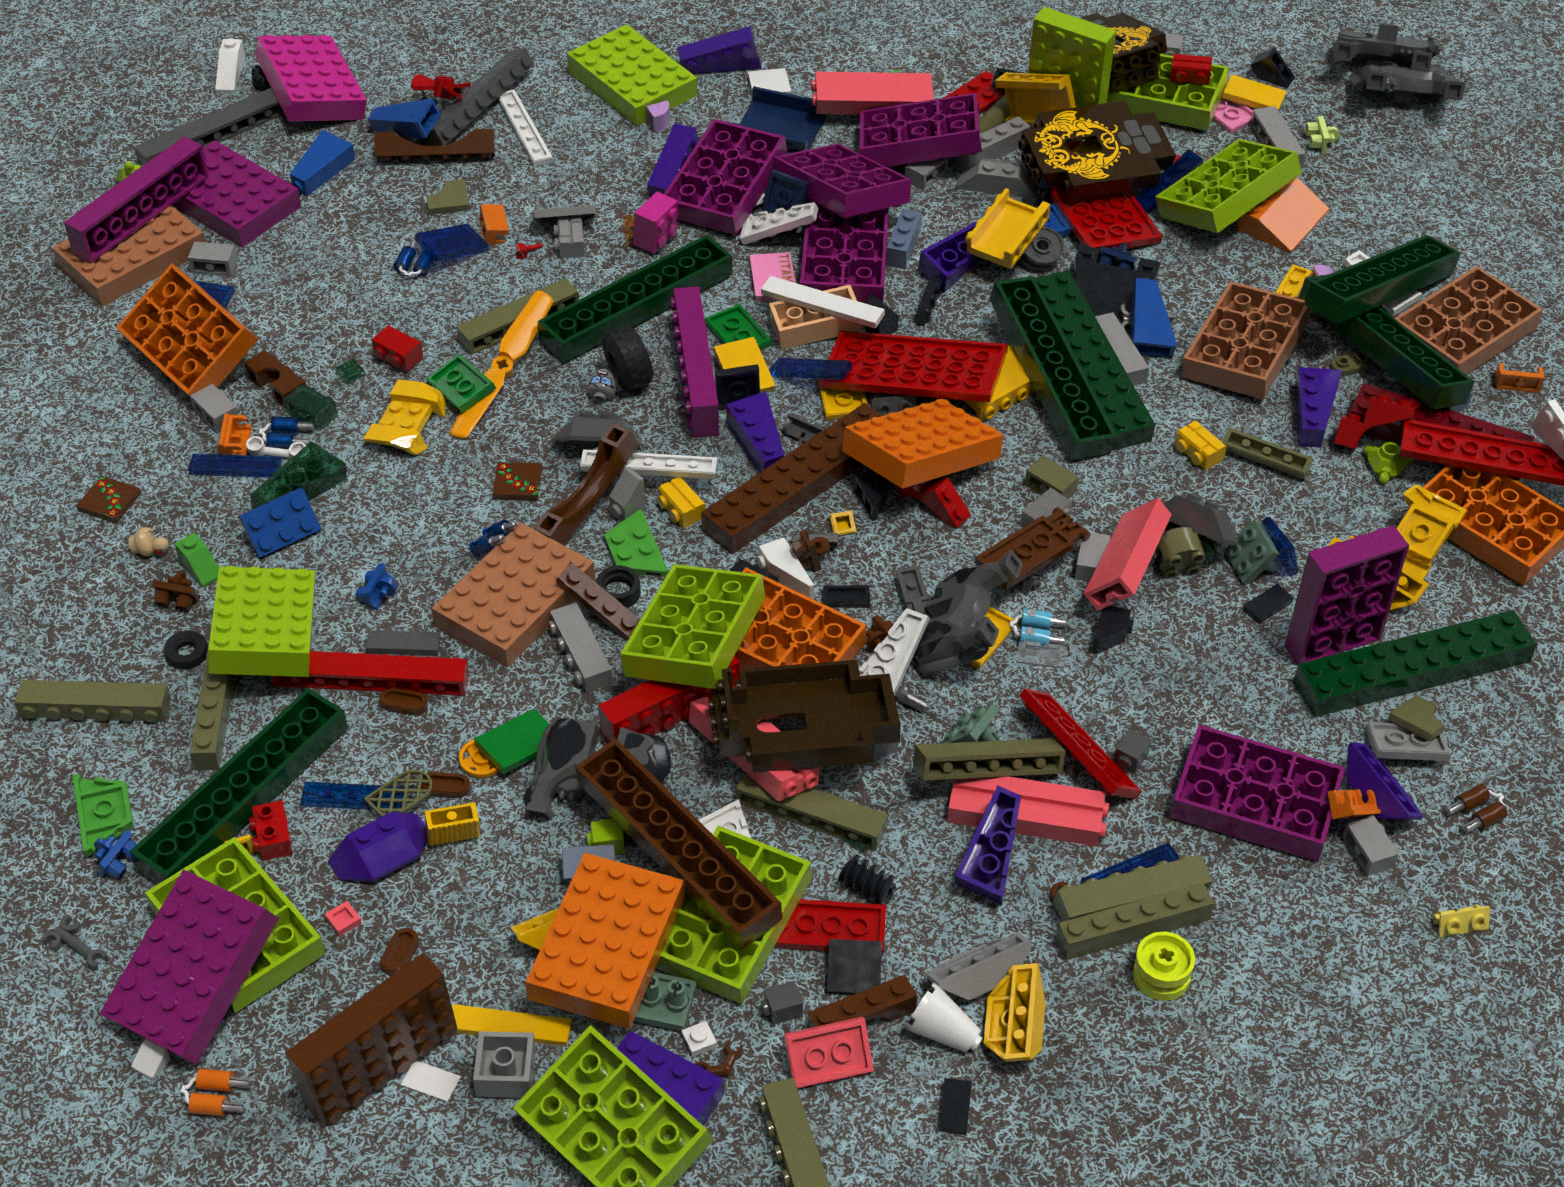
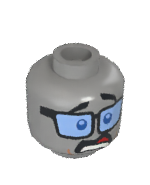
[588,369,618,402]

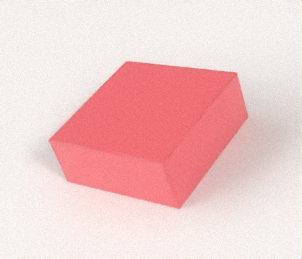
[325,901,362,937]

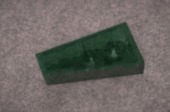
[250,441,347,509]

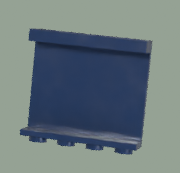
[733,86,827,154]

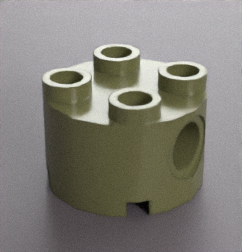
[1155,527,1205,579]

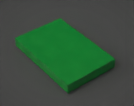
[704,304,772,350]
[425,354,496,414]
[474,709,549,774]

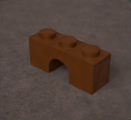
[244,350,308,409]

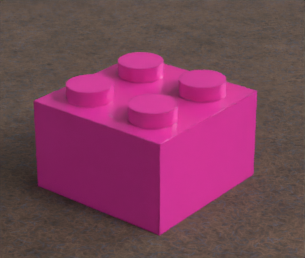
[633,192,678,254]

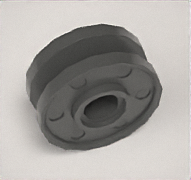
[1020,227,1064,272]

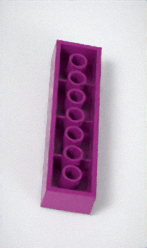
[64,136,209,264]
[670,286,719,438]

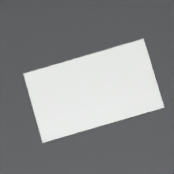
[401,1061,461,1101]

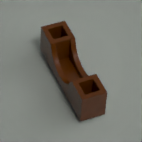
[807,975,917,1029]

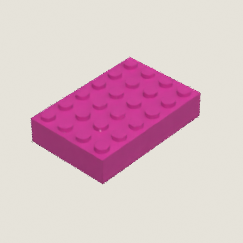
[255,35,367,121]

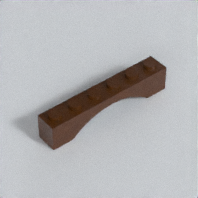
[374,129,496,162]
[533,422,639,545]

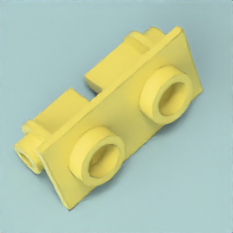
[1433,904,1490,937]

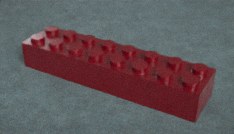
[1350,383,1535,481]

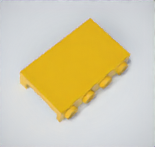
[995,72,1076,127]
[965,188,1050,269]
[964,344,1035,421]

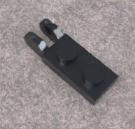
[917,275,942,327]

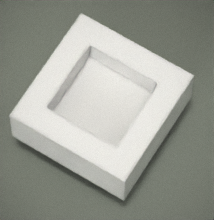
[681,1021,717,1057]

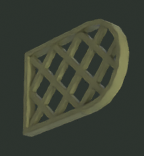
[364,770,433,817]

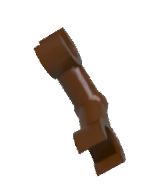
[695,1040,743,1076]

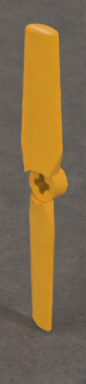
[449,290,554,439]

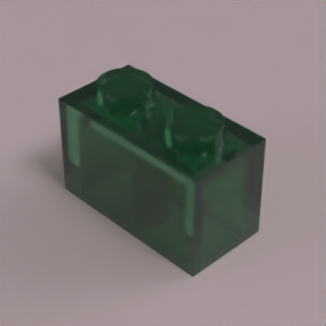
[284,384,338,431]

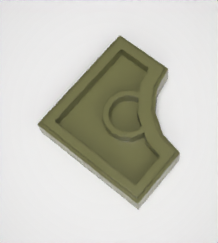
[427,179,469,215]
[1388,695,1445,741]

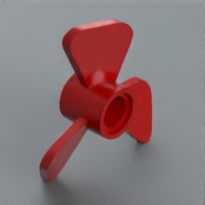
[411,74,471,100]

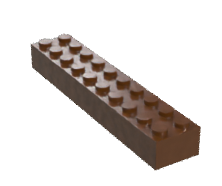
[701,403,883,555]
[575,738,783,950]

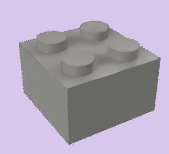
[473,1031,536,1098]

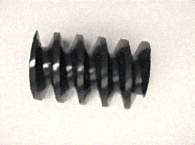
[838,855,896,905]

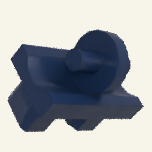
[1099,243,1137,271]

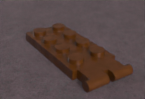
[974,507,1091,590]

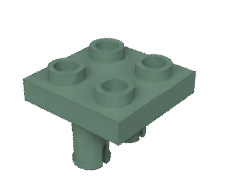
[1224,519,1280,585]
[943,703,1000,743]
[633,972,697,1031]

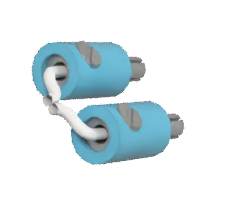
[1009,608,1067,648]

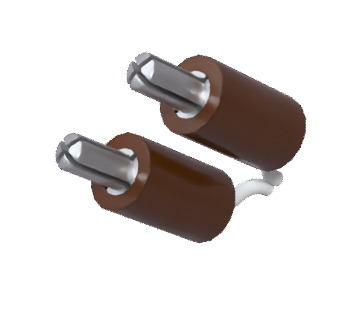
[1446,784,1508,833]

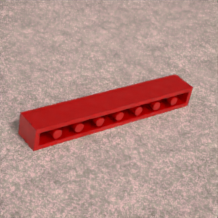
[271,651,469,696]

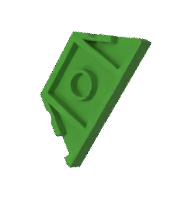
[604,509,668,577]
[72,774,134,857]

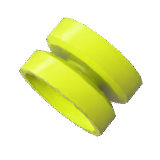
[1132,931,1196,1001]

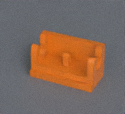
[479,204,509,246]
[1495,363,1545,393]
[218,413,252,460]
[1328,789,1381,819]

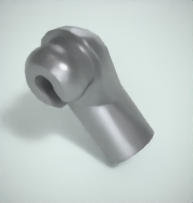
[896,685,928,712]

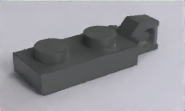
[896,566,929,615]

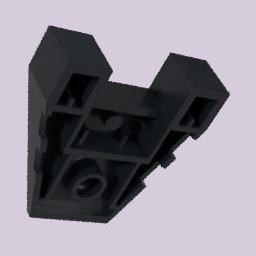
[1073,245,1161,324]

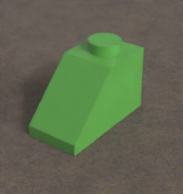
[174,533,219,588]

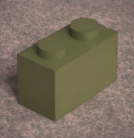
[1025,456,1079,499]

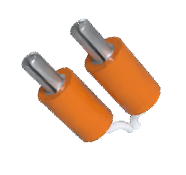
[181,1068,251,1117]

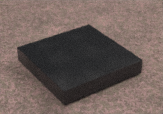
[715,364,760,410]
[827,939,882,994]

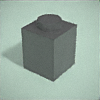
[1114,729,1152,773]
[761,981,803,1025]

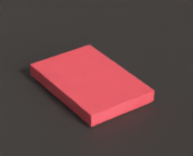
[784,1017,874,1089]

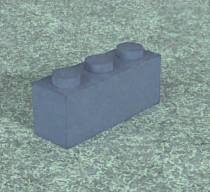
[886,209,922,270]

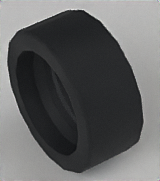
[596,565,641,608]

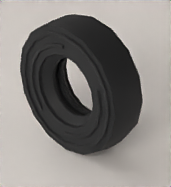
[164,630,208,670]

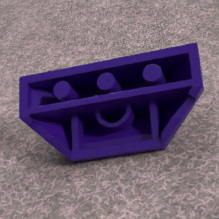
[1347,742,1424,820]
[328,811,428,882]

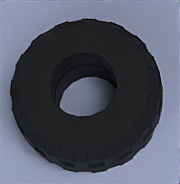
[602,325,654,392]

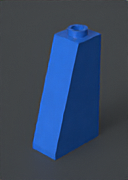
[367,98,441,139]
[290,130,355,197]
[1130,278,1177,358]

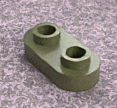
[1331,352,1372,377]

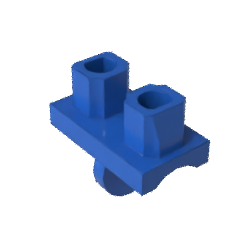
[355,563,397,610]
[94,830,137,880]

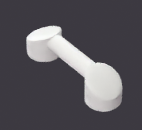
[246,436,308,463]

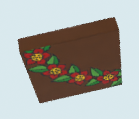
[493,462,543,501]
[76,475,141,524]

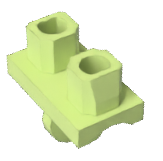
[1305,116,1340,153]

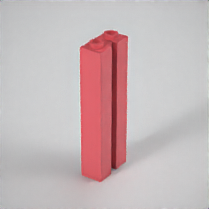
[811,72,934,115]
[1084,497,1172,611]
[689,696,820,802]
[947,776,1109,847]

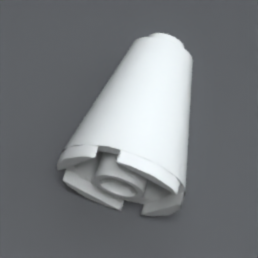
[904,983,983,1053]

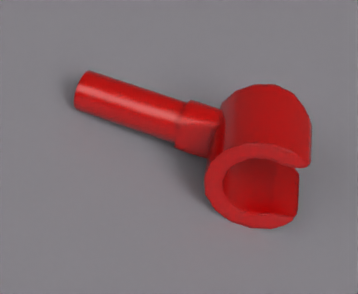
[516,243,543,259]

